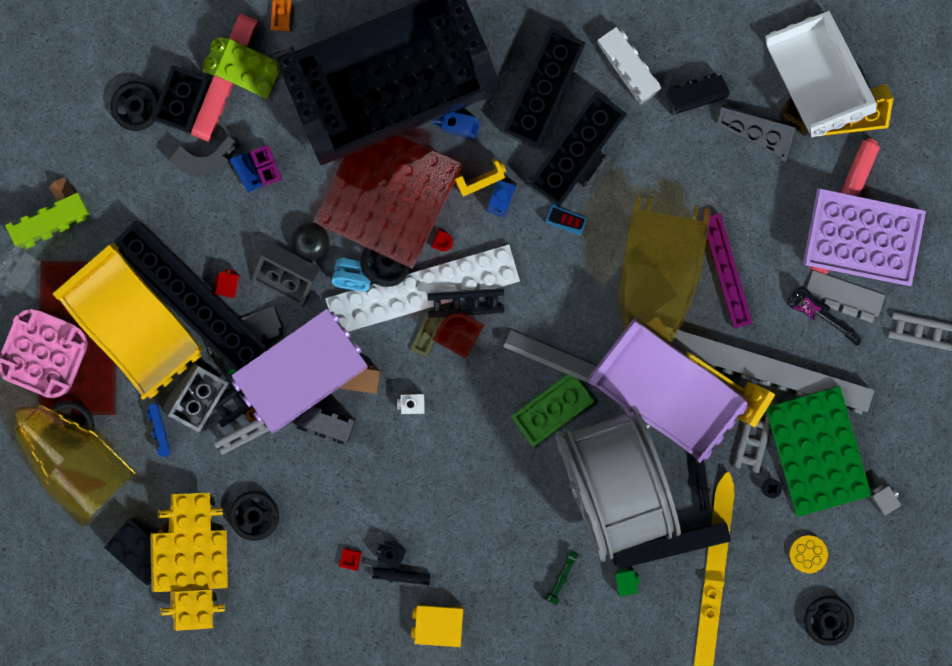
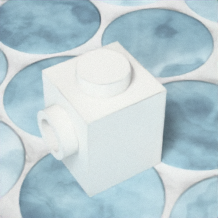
[397,394,425,414]

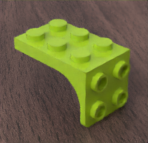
[202,37,280,99]

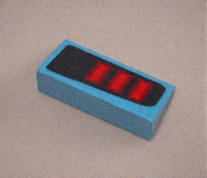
[545,205,588,236]

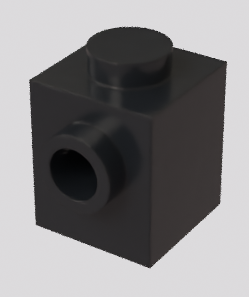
[376,541,407,569]

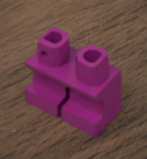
[250,145,283,187]

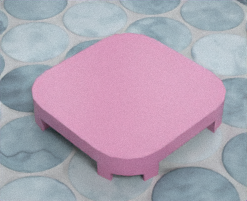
[0,309,88,398]

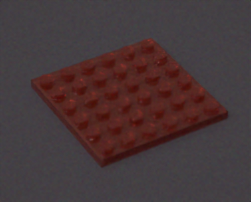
[313,135,463,269]

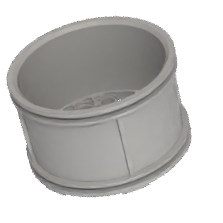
[555,405,681,562]

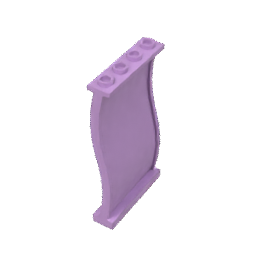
[588,317,748,463]

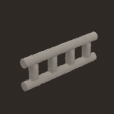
[888,312,952,351]
[733,398,778,473]
[213,419,270,455]

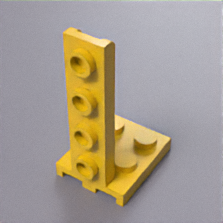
[685,352,775,428]

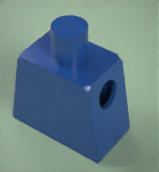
[433,112,480,141]
[487,179,517,218]

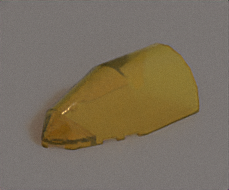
[14,405,136,529]

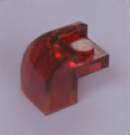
[432,313,485,359]

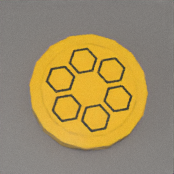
[789,535,828,574]

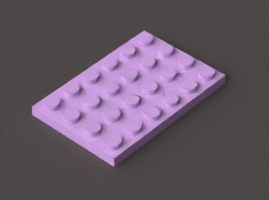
[803,189,926,286]

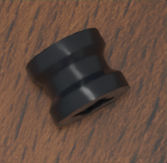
[761,479,782,498]

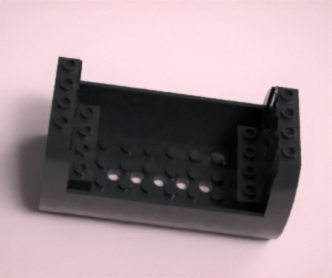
[274,0,501,166]

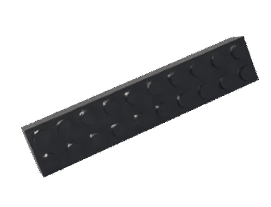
[113,220,269,372]

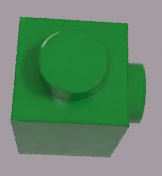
[614,567,640,597]

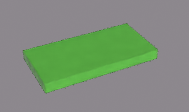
[511,374,595,447]

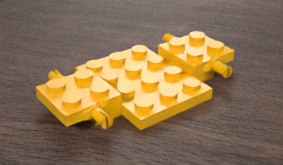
[150,493,228,631]

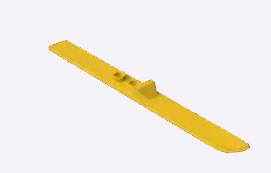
[694,471,734,666]

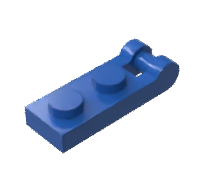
[147,403,171,457]

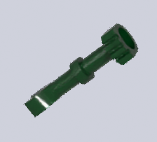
[543,550,578,605]

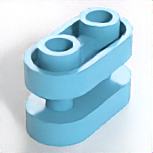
[331,257,373,291]

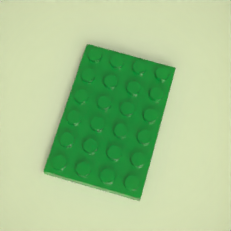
[766,385,872,517]

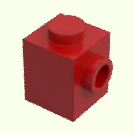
[214,269,240,299]

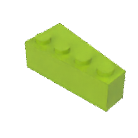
[5,193,90,250]

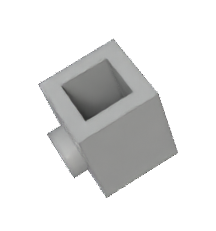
[871,485,901,516]

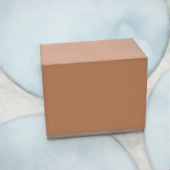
[49,177,75,202]

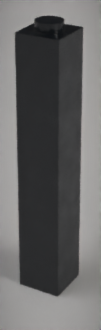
[612,521,731,569]

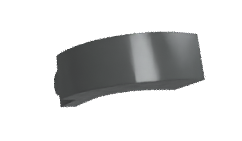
[168,136,236,176]

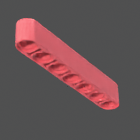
[191,13,259,142]

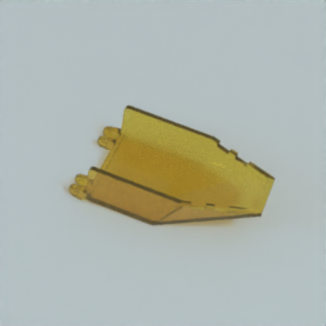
[616,195,710,345]

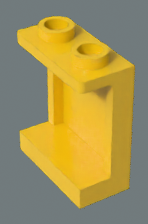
[453,157,506,197]
[411,603,463,647]

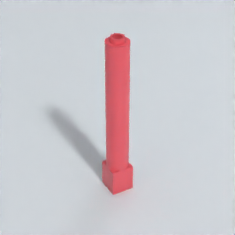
[808,138,880,274]

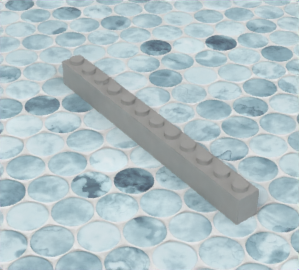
[664,326,874,415]

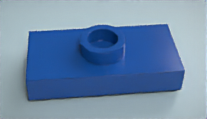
[230,152,263,193]

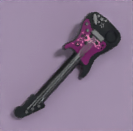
[788,286,861,346]

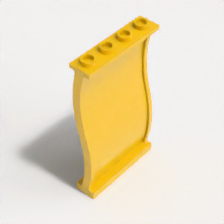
[53,243,204,400]

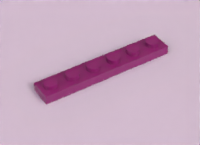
[702,213,752,329]

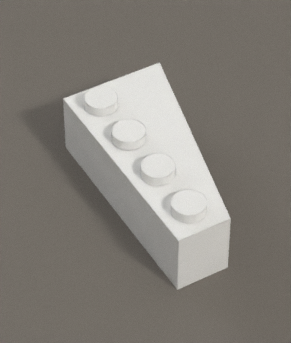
[597,27,661,105]

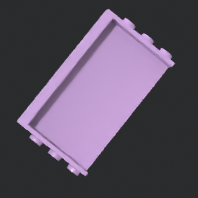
[231,309,368,434]

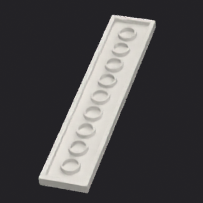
[325,245,520,332]

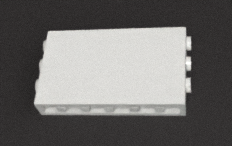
[765,11,876,138]

